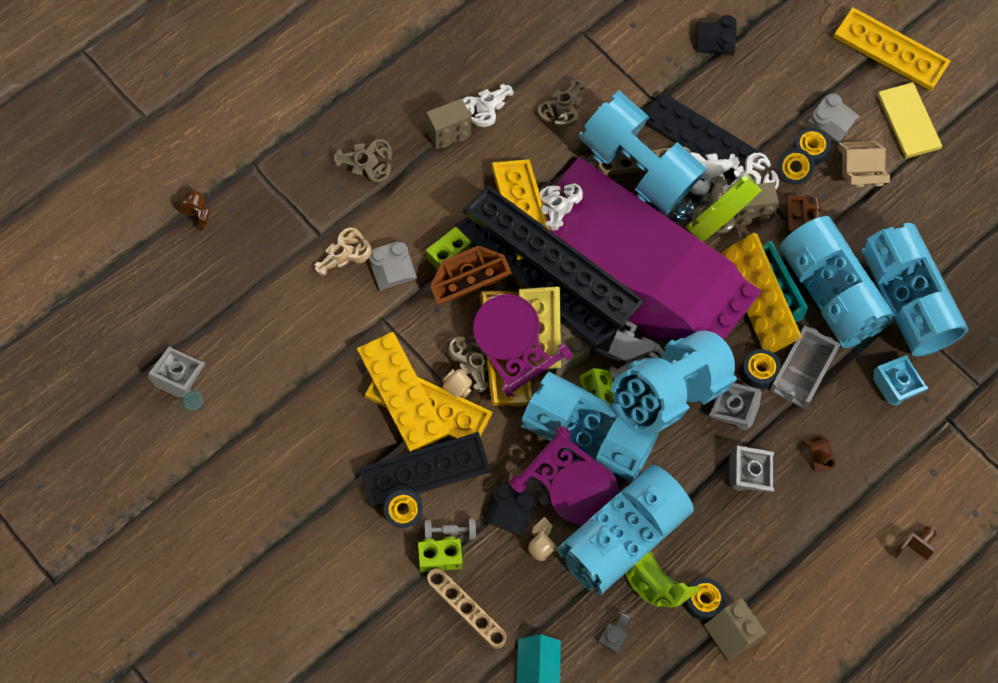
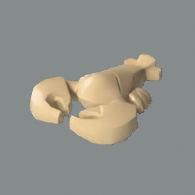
[315,228,371,276]

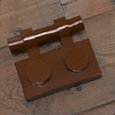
[786,196,822,234]

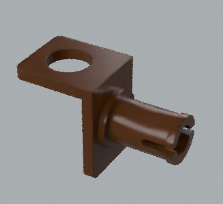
[803,435,837,472]
[894,526,937,560]

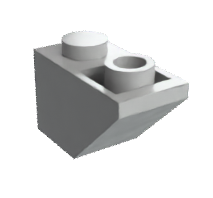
[608,329,656,363]

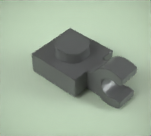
[598,613,630,654]

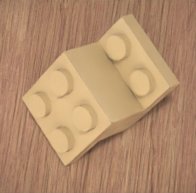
[838,141,890,187]

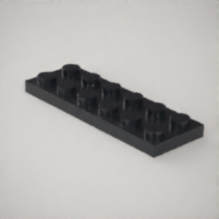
[645,92,758,180]
[360,432,491,508]

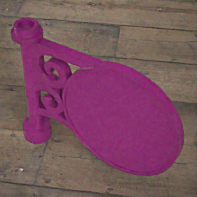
[473,294,573,398]
[509,426,619,525]

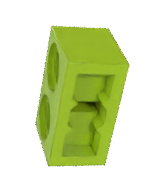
[426,227,471,270]
[579,368,614,405]
[418,537,462,573]

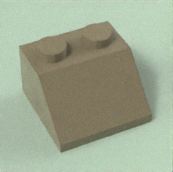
[704,598,766,661]

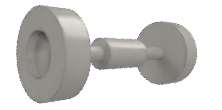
[425,518,476,540]

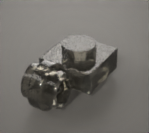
[525,469,551,507]

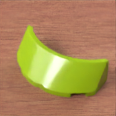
[686,173,762,241]
[625,551,700,608]

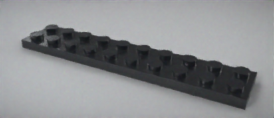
[462,185,645,330]
[454,217,623,350]

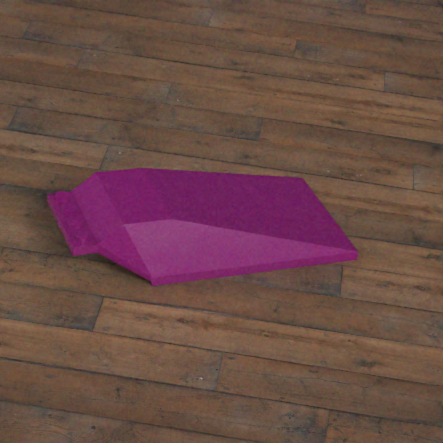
[546,157,762,341]

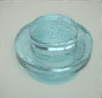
[183,391,204,411]

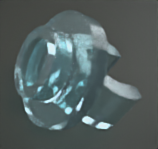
[673,200,694,219]

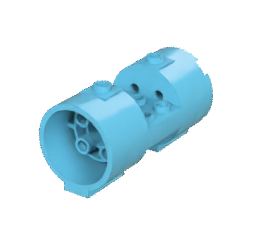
[578,90,707,215]
[779,216,894,348]
[861,223,968,357]
[611,330,737,434]
[521,372,659,483]
[558,465,694,596]

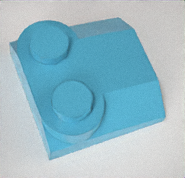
[874,355,928,405]

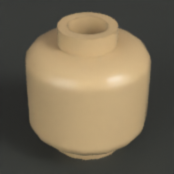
[442,369,472,398]

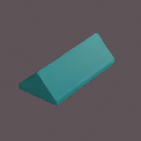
[762,241,808,322]
[517,634,561,683]

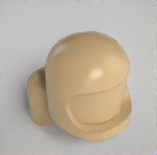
[528,517,558,561]

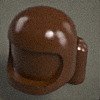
[178,190,211,230]

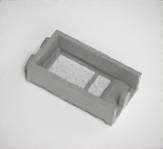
[770,326,841,410]

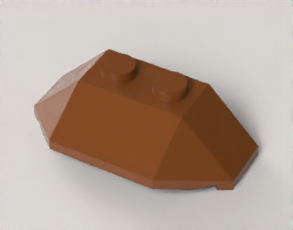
[430,245,512,305]

